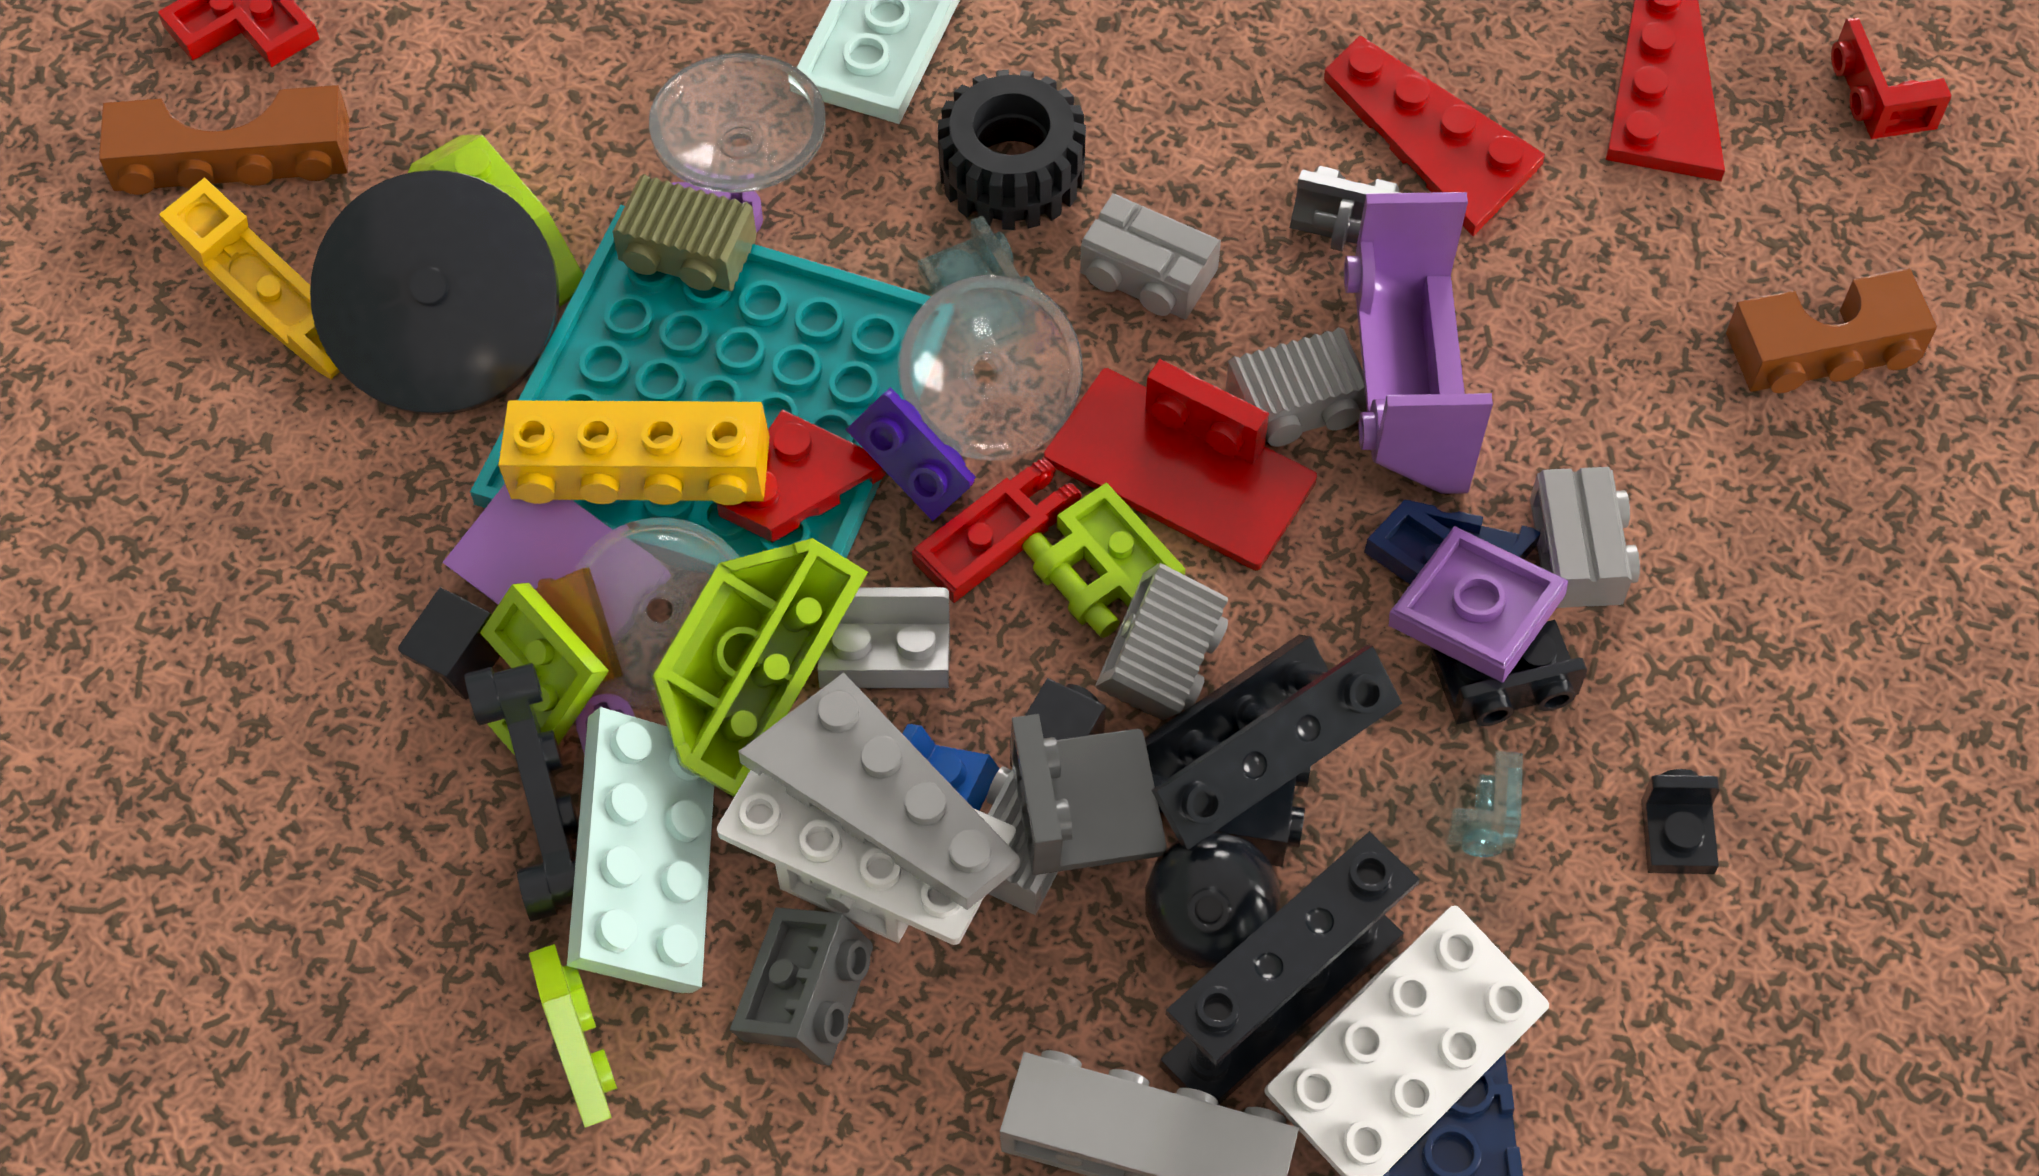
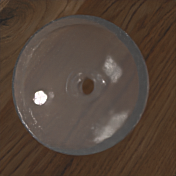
[649,53,826,193]
[898,275,1083,461]
[563,518,740,711]

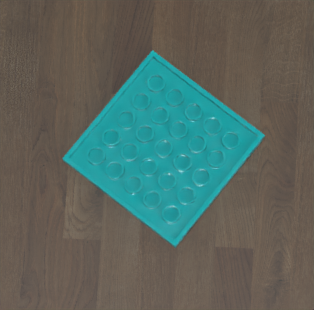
[470,205,954,579]

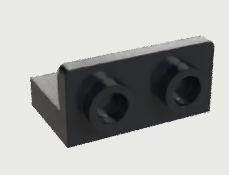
[1431,620,1588,726]

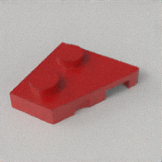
[716,409,886,542]

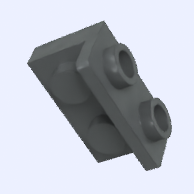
[730,907,873,1066]

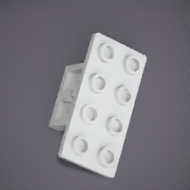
[717,770,1016,945]
[1264,906,1549,1176]

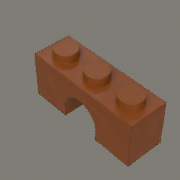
[1726,268,1937,393]

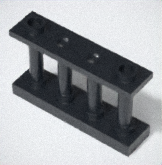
[1145,634,1402,850]
[1160,831,1420,1105]

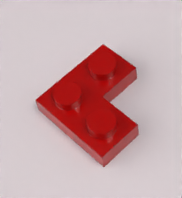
[158,0,320,67]

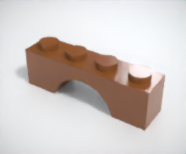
[99,85,349,195]

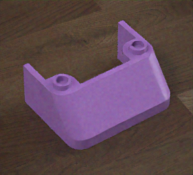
[1344,192,1493,494]

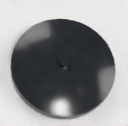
[310,170,560,415]

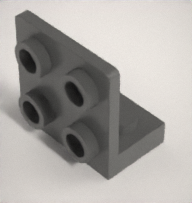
[1010,714,1167,875]

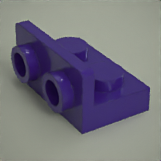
[845,387,976,521]

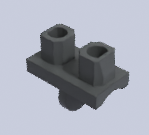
[1289,166,1401,252]

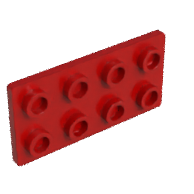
[1044,359,1317,571]

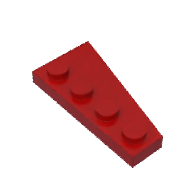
[1324,35,1545,236]

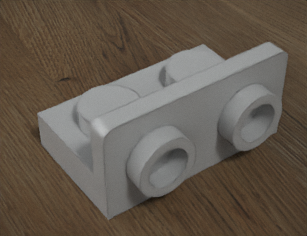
[818,587,950,688]

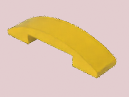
[159,177,340,380]

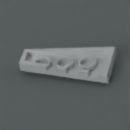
[738,672,1020,910]

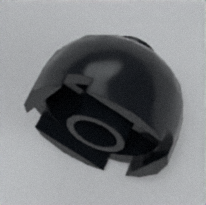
[1145,833,1280,968]

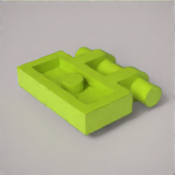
[1022,482,1186,638]

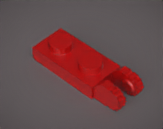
[912,458,1082,603]

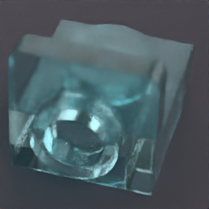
[1446,751,1523,857]

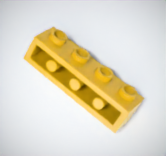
[498,400,770,505]

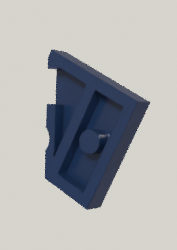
[1364,499,1541,584]

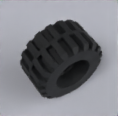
[938,69,1086,230]

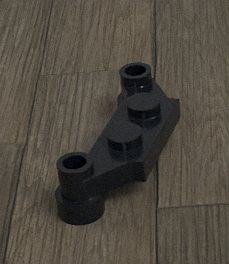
[464,662,579,922]

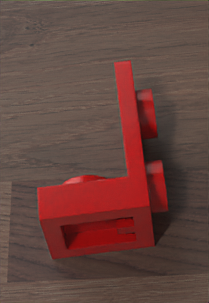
[1831,17,1952,139]

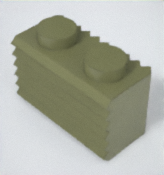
[613,174,757,291]

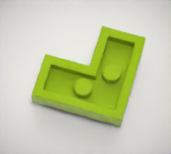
[480,583,609,755]
[529,944,617,1127]

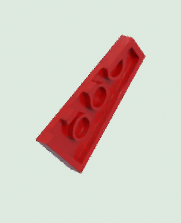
[1606,0,1725,182]

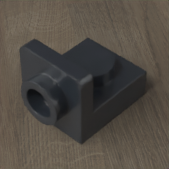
[1641,769,1720,874]

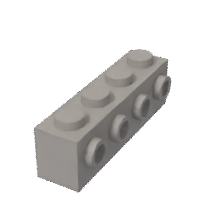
[1000,1050,1299,1176]

